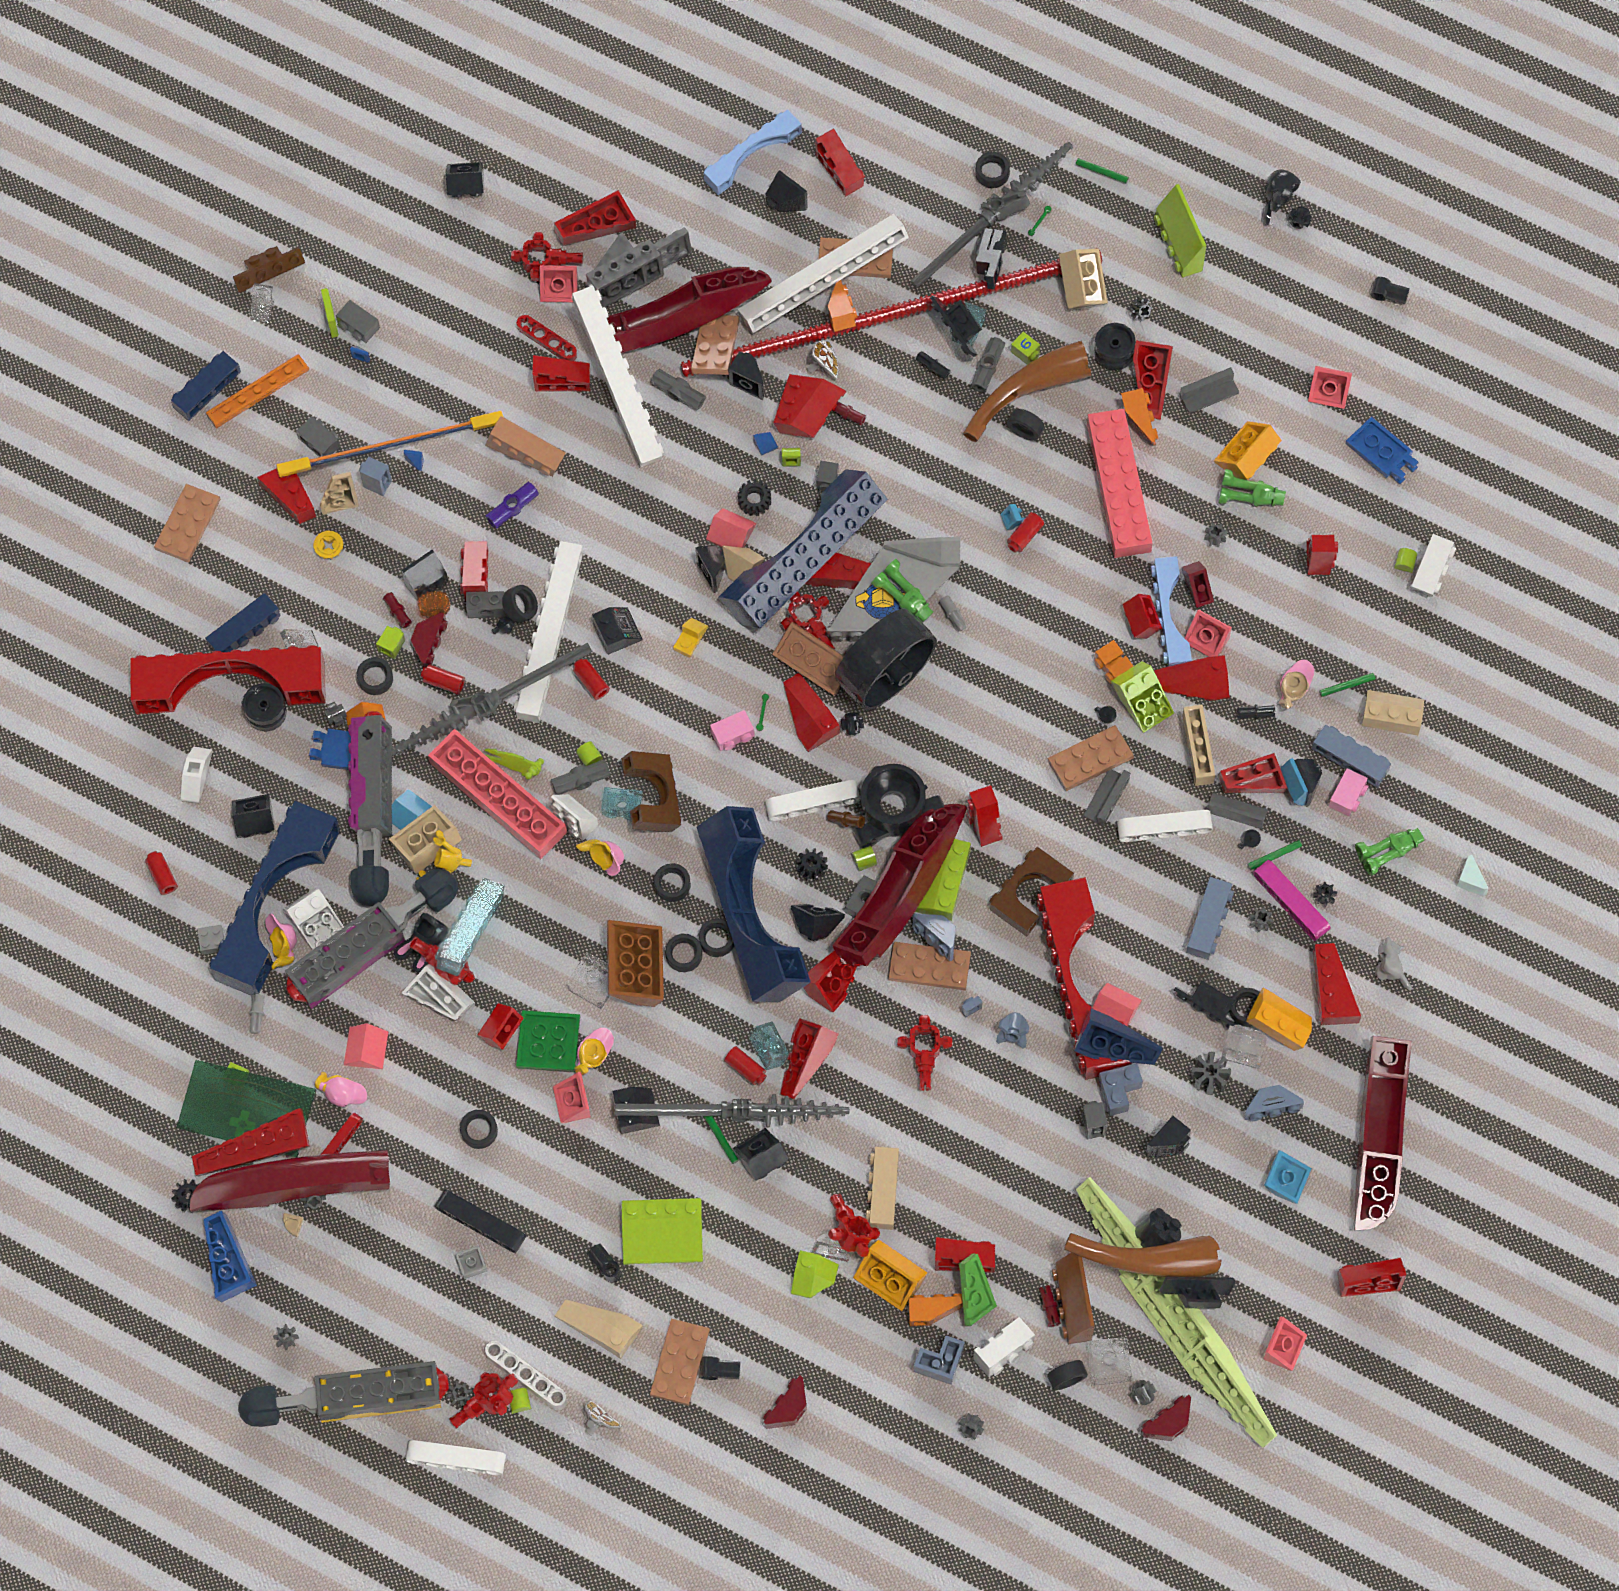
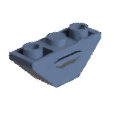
[912,914,956,961]
[1244,1085,1304,1121]

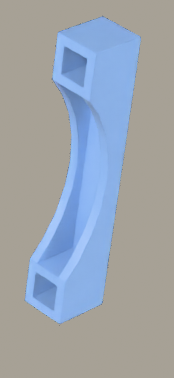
[704,109,802,195]
[1151,556,1192,667]

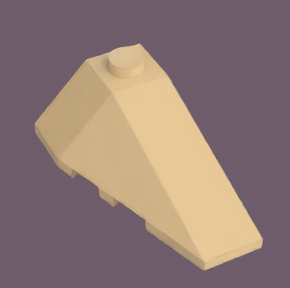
[320,472,359,515]
[555,1300,643,1359]

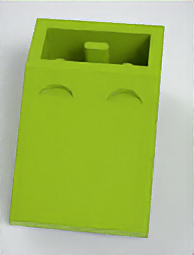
[1111,661,1174,733]

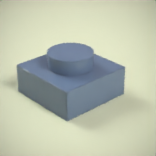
[962,996,983,1018]

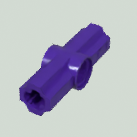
[486,481,539,529]

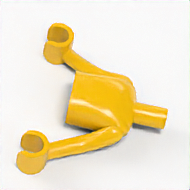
[416,830,472,880]

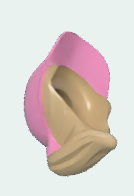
[1279,660,1314,709]

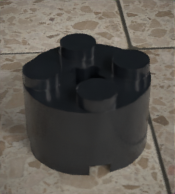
[1135,1208,1182,1248]

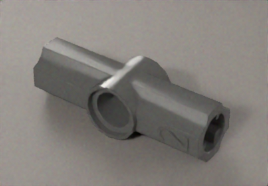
[971,337,1005,393]
[651,368,706,410]
[551,760,611,795]

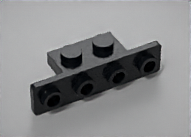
[930,295,982,357]
[1174,980,1244,1032]
[1159,1277,1236,1309]

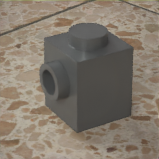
[816,460,840,491]

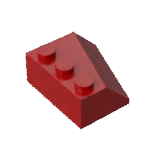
[773,374,846,438]
[1338,1257,1406,1297]

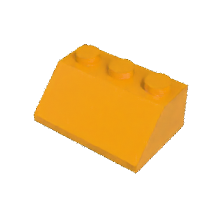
[1214,421,1282,480]
[1246,987,1312,1051]
[853,1240,928,1311]

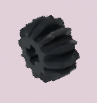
[796,848,828,881]
[171,1179,199,1213]

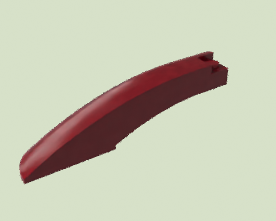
[607,267,772,353]
[832,804,967,967]
[1354,1035,1412,1230]
[190,1150,390,1212]

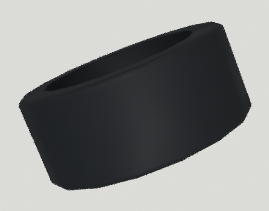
[975,152,1010,188]
[1007,409,1044,441]
[502,585,538,623]
[356,657,393,695]
[654,863,691,902]
[699,918,735,957]
[665,933,702,972]
[1229,988,1260,1027]
[460,1109,498,1149]
[1047,1360,1088,1390]

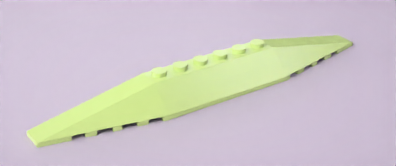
[1076,1177,1277,1448]

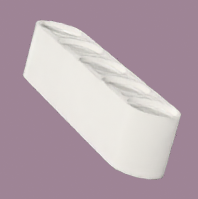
[765,780,861,821]
[1117,810,1213,842]
[485,1341,567,1410]
[405,1440,506,1476]

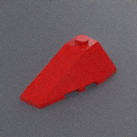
[1133,340,1173,420]
[1154,655,1230,701]
[783,673,840,752]
[803,950,860,1012]
[780,1018,839,1099]

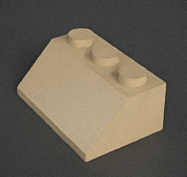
[1059,249,1108,309]
[1362,690,1424,736]
[389,805,462,874]

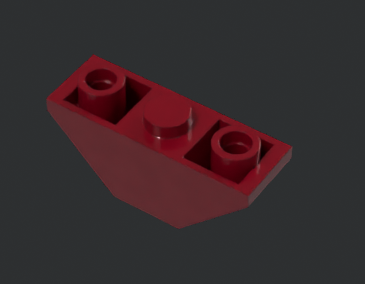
[411,612,448,668]
[763,1375,807,1429]
[1140,1394,1191,1441]

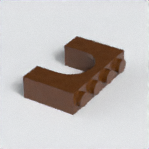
[621,751,681,832]
[989,846,1074,937]

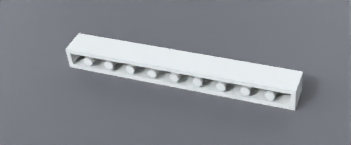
[738,214,909,333]
[572,286,664,468]
[514,541,583,723]

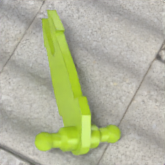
[484,748,544,780]

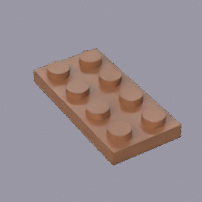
[818,237,893,278]
[691,315,740,375]
[154,484,221,563]
[772,622,844,695]
[1048,725,1134,791]
[889,942,971,991]
[650,1318,710,1406]

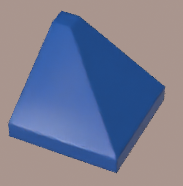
[350,346,370,363]
[753,432,778,456]
[404,449,424,471]

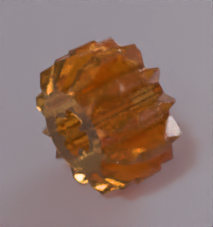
[418,591,450,618]

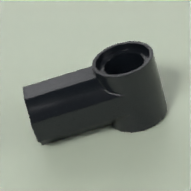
[1370,277,1410,304]
[587,1243,622,1283]
[700,1356,741,1380]

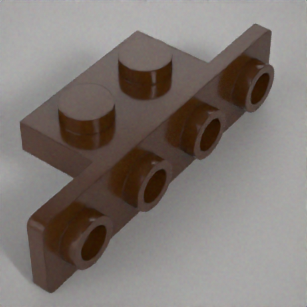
[233,246,305,292]

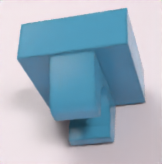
[1000,504,1025,530]

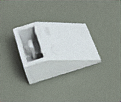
[551,794,598,841]
[283,888,344,950]

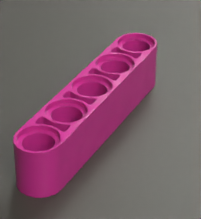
[1253,860,1331,941]

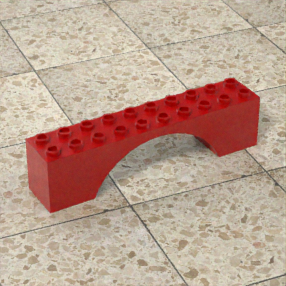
[130,645,326,714]
[1037,877,1132,1080]

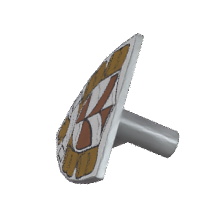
[807,340,838,379]
[585,1400,622,1436]

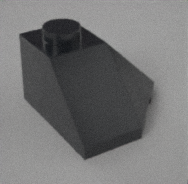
[791,904,845,941]

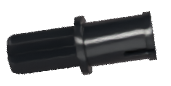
[916,351,951,380]
[1237,704,1275,719]

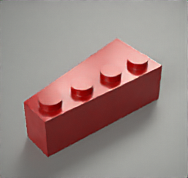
[554,190,636,246]
[805,552,872,590]
[1313,943,1361,1026]

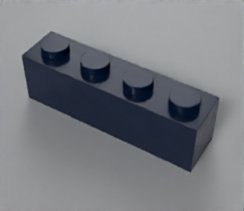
[171,351,241,421]
[205,593,281,652]

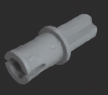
[939,595,967,631]
[249,994,265,1034]

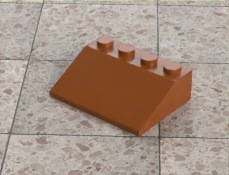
[607,920,664,1007]
[1052,1253,1094,1345]

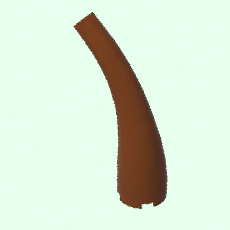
[963,341,1092,442]
[1064,1233,1222,1277]

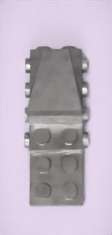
[586,227,692,307]

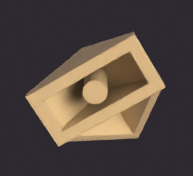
[722,545,765,582]

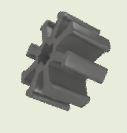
[1190,1052,1231,1095]

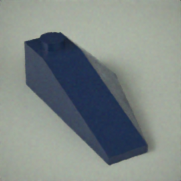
[1074,1008,1163,1065]

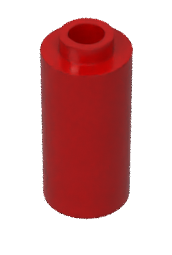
[1007,512,1045,552]
[573,659,610,700]
[421,664,465,695]
[145,851,178,895]
[724,1046,767,1085]

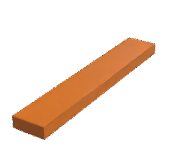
[206,354,309,429]

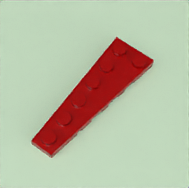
[192,1108,310,1176]

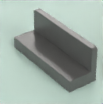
[1180,367,1239,414]
[1084,769,1131,827]
[1207,793,1268,829]

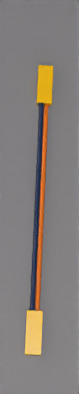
[276,411,503,477]

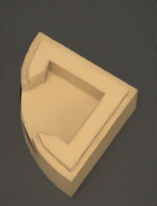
[283,1213,303,1238]

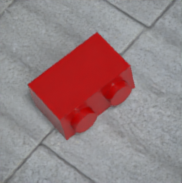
[1122,594,1162,639]
[477,1003,524,1050]

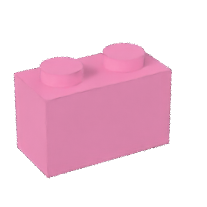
[710,710,755,751]
[1329,768,1369,817]

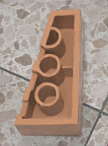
[485,416,566,477]

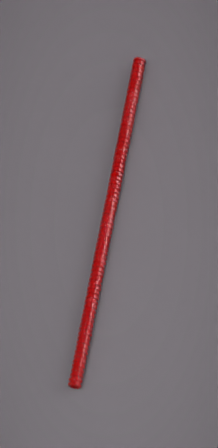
[681,248,1103,378]

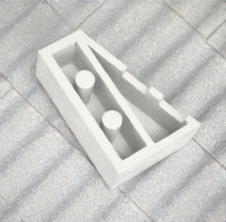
[1411,534,1456,597]
[402,964,475,1020]
[973,1317,1035,1377]

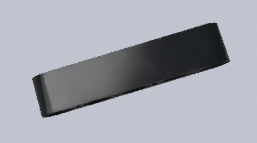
[434,1189,527,1253]

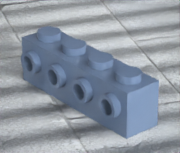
[1312,724,1391,788]
[1186,877,1234,960]

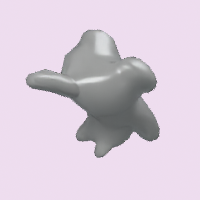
[1375,937,1412,990]

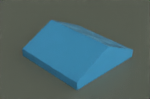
[1280,758,1308,806]
[392,789,432,830]
[1264,1150,1312,1204]

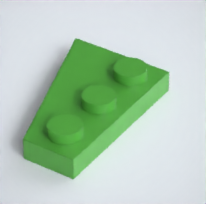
[959,1254,997,1326]

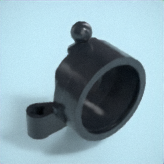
[854,764,944,849]

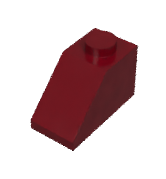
[1182,561,1214,608]

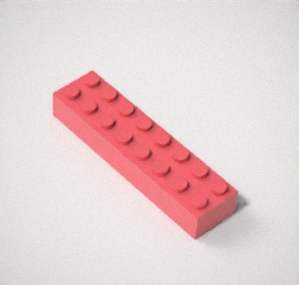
[1087,409,1153,558]
[428,729,567,859]

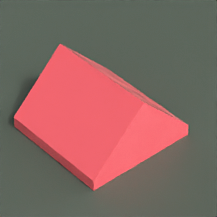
[540,265,578,302]
[1308,366,1352,409]
[706,508,756,548]
[1184,610,1232,657]
[1093,983,1142,1027]
[344,1023,389,1070]
[553,1072,591,1123]
[1264,1316,1307,1371]

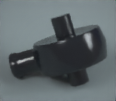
[492,616,514,634]
[1094,706,1117,724]
[1238,829,1261,849]

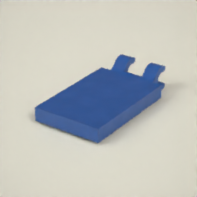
[1346,417,1419,484]
[309,729,351,770]

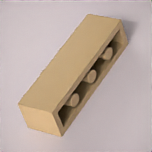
[1182,705,1215,786]
[866,1147,899,1230]

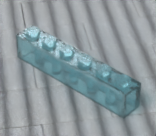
[435,877,505,976]

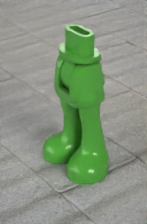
[1219,469,1286,506]
[871,559,933,622]
[1355,828,1425,876]

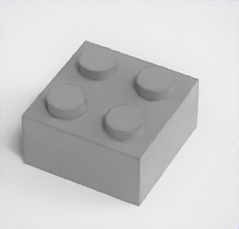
[197,925,224,955]
[456,1246,487,1279]

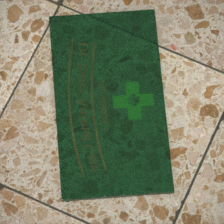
[176,1060,316,1158]

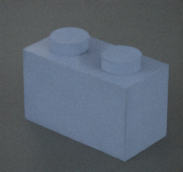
[359,456,392,496]

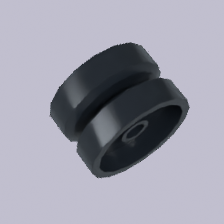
[1094,322,1136,371]
[242,683,287,732]

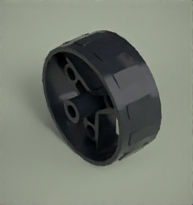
[835,609,937,710]

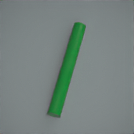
[1076,158,1129,184]
[1319,673,1376,697]
[1247,840,1302,870]
[703,1116,739,1164]

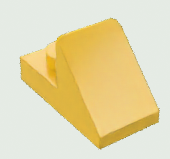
[673,618,708,658]

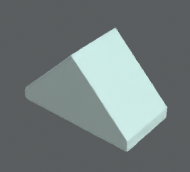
[1457,855,1489,896]

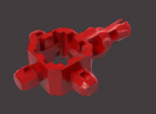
[511,232,583,281]
[781,591,835,649]
[410,937,475,985]
[897,1015,952,1091]
[828,1194,880,1257]
[449,1372,519,1429]

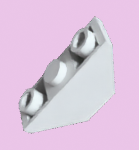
[181,747,213,804]

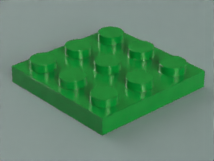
[516,1010,581,1072]

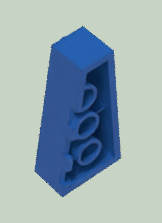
[204,1210,257,1303]

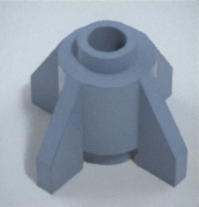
[996,1012,1030,1049]

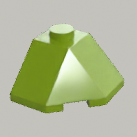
[791,1250,839,1298]

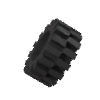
[738,479,772,516]

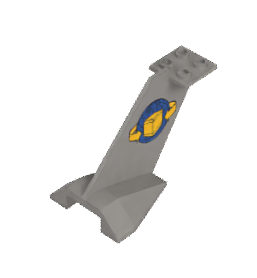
[827,537,960,641]

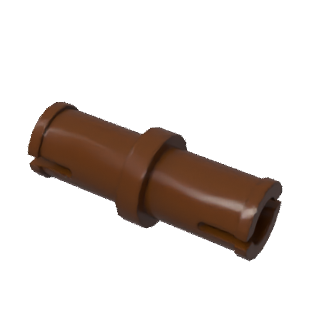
[827,810,865,828]

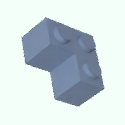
[1099,1063,1143,1116]
[914,1336,965,1385]

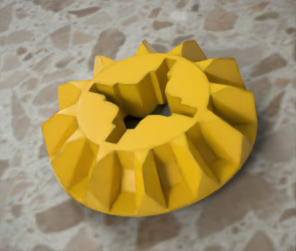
[313,531,343,559]

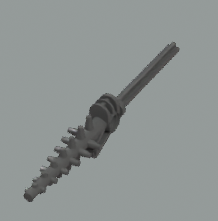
[910,142,1073,289]
[392,642,593,756]
[615,1094,850,1128]

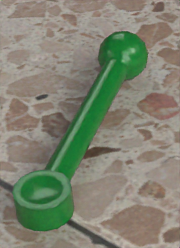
[1028,206,1052,236]
[756,694,769,731]

